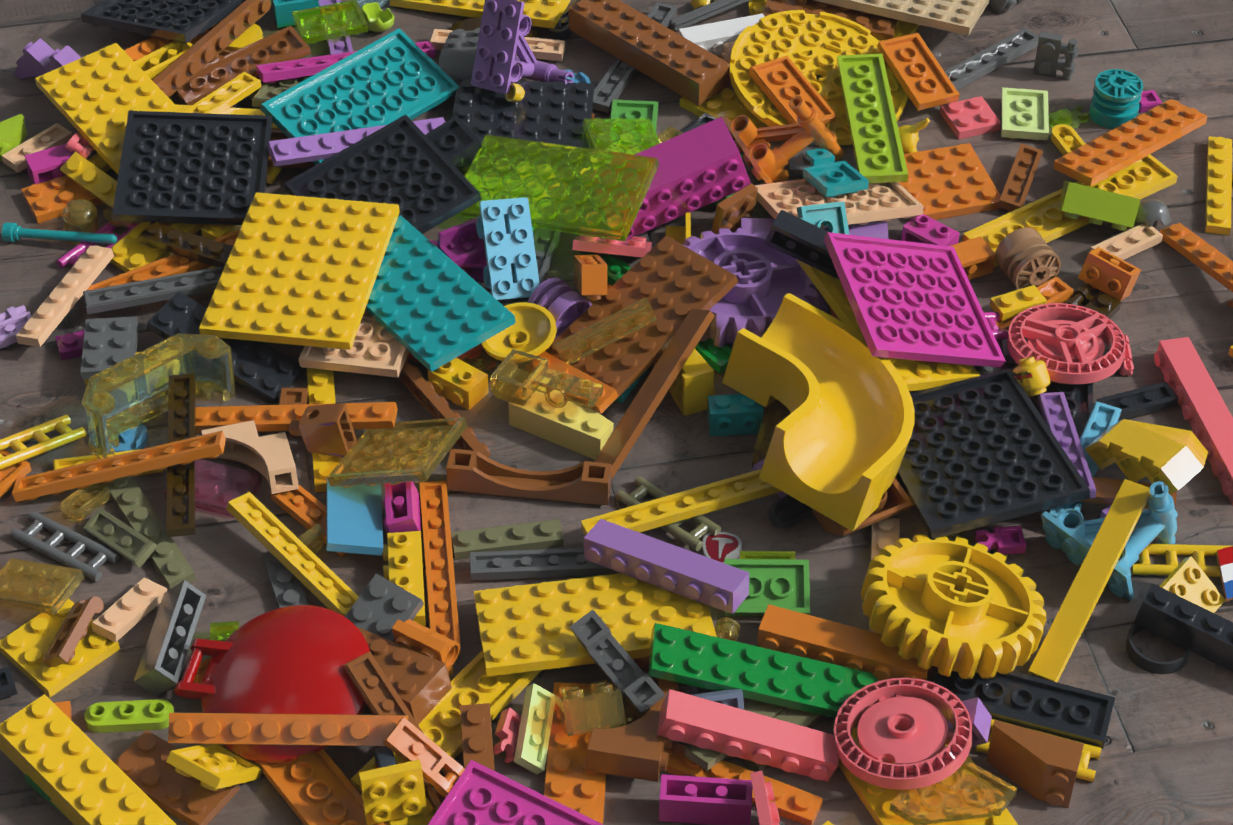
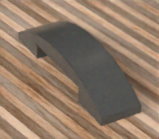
[570,610,665,714]

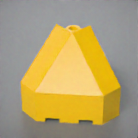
[1085,419,1208,494]

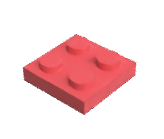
[939,96,1001,139]

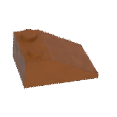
[986,720,1084,808]

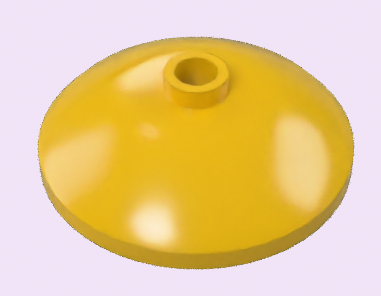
[481,302,557,362]

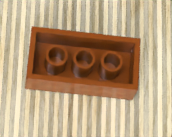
[357,627,452,725]

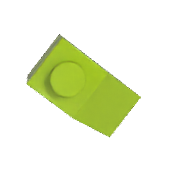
[0,114,27,161]

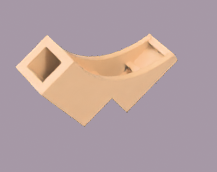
[201,420,299,494]

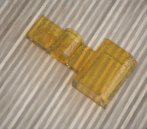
[490,349,603,408]

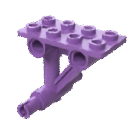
[471,0,574,94]

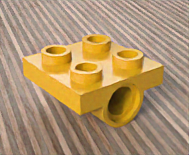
[1160,556,1225,613]

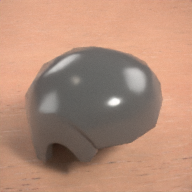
[1134,199,1171,227]

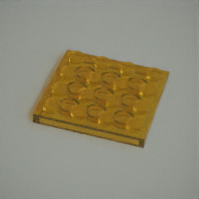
[327,417,468,488]

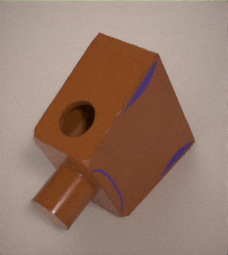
[289,403,357,459]

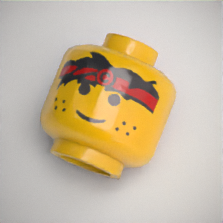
[1013,356,1050,397]

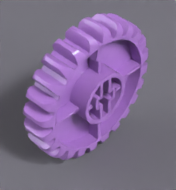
[682,228,821,348]

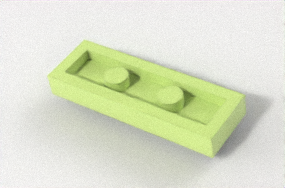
[514,683,556,774]

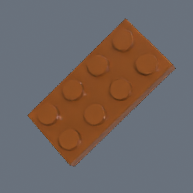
[114,730,240,825]

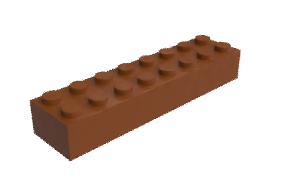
[569,0,730,106]

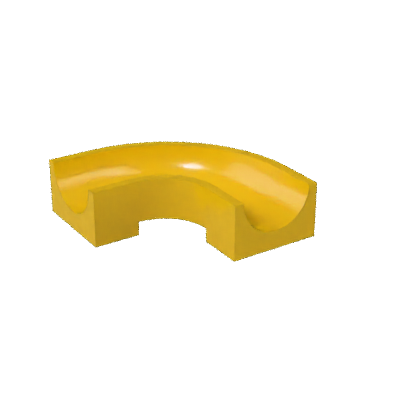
[722,293,915,531]

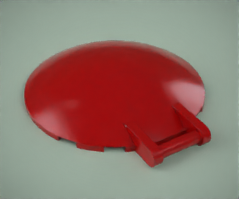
[174,605,370,763]

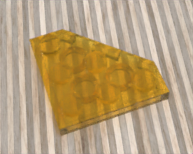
[889,760,1017,825]

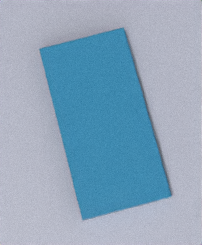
[326,476,383,556]

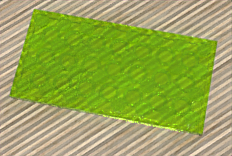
[455,135,659,242]

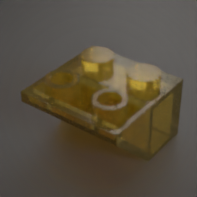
[554,681,626,736]

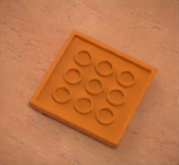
[898,143,1002,220]

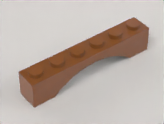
[446,449,611,505]

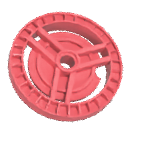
[1007,303,1126,384]
[834,678,972,790]

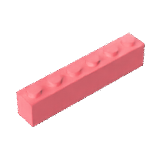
[657,689,839,782]

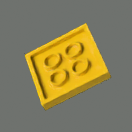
[0,596,120,698]

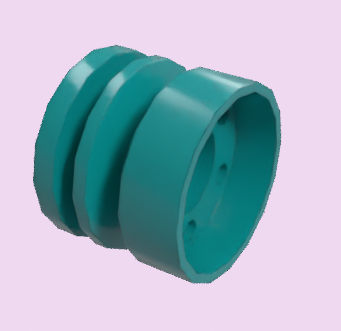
[1089,69,1143,129]

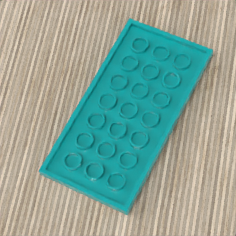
[260,28,460,165]
[365,215,516,372]

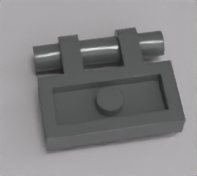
[1033,32,1078,81]

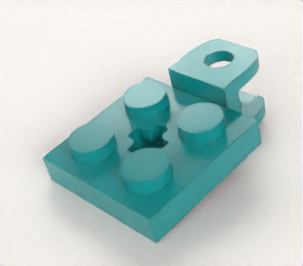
[802,148,869,198]
[797,201,849,235]

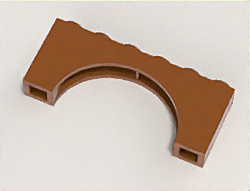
[587,657,687,782]

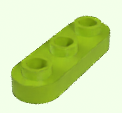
[84,699,174,733]

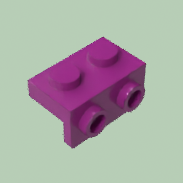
[437,217,486,266]

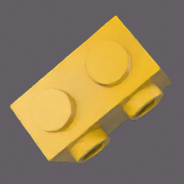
[428,358,489,410]

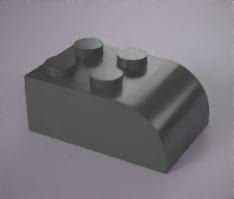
[439,28,480,84]

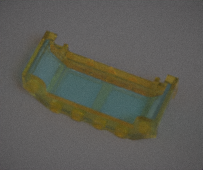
[82,333,236,459]

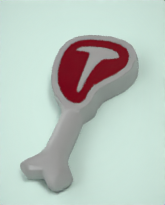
[702,532,742,563]

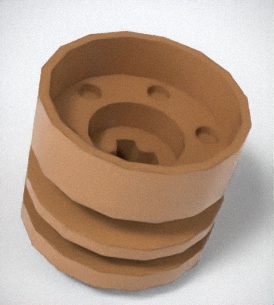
[995,227,1061,290]

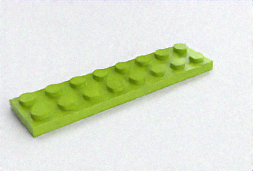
[837,54,908,184]

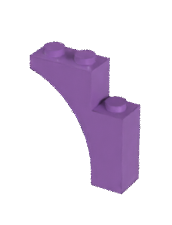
[14,38,81,80]

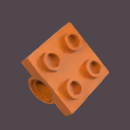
[392,619,460,678]

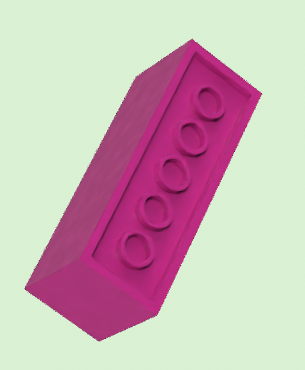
[589,117,751,240]

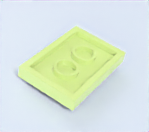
[1001,87,1049,140]

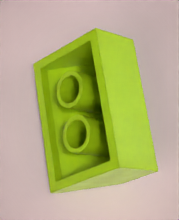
[1059,181,1141,231]

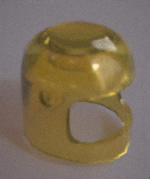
[62,199,99,243]

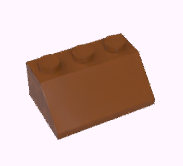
[812,479,913,536]

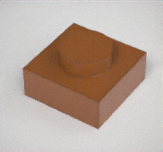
[279,388,309,405]

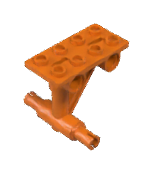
[722,96,844,184]

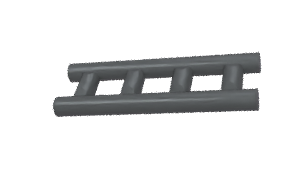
[10,511,120,582]

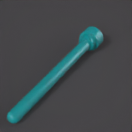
[2,222,117,244]

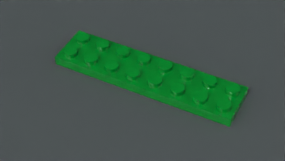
[648,623,877,723]

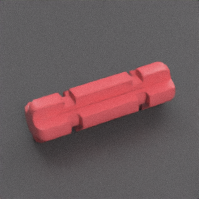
[1119,335,1134,376]

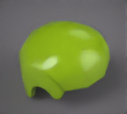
[361,2,395,32]

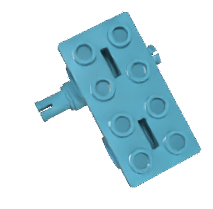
[437,198,540,300]
[1041,481,1178,601]

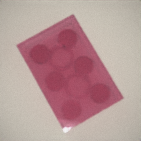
[164,459,262,518]

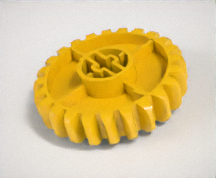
[861,534,1046,679]

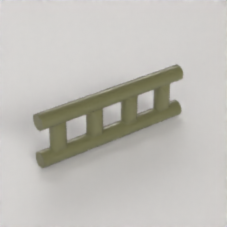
[616,476,722,551]

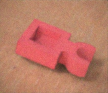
[493,707,521,764]

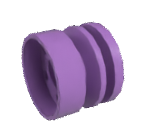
[527,277,592,340]

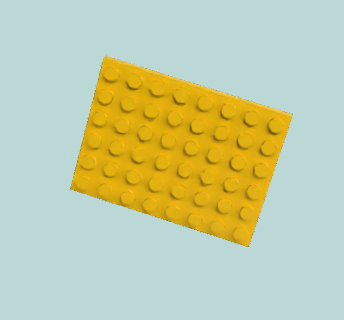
[199,192,400,350]

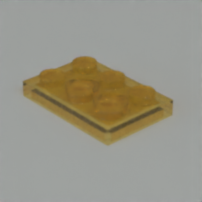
[0,558,84,615]

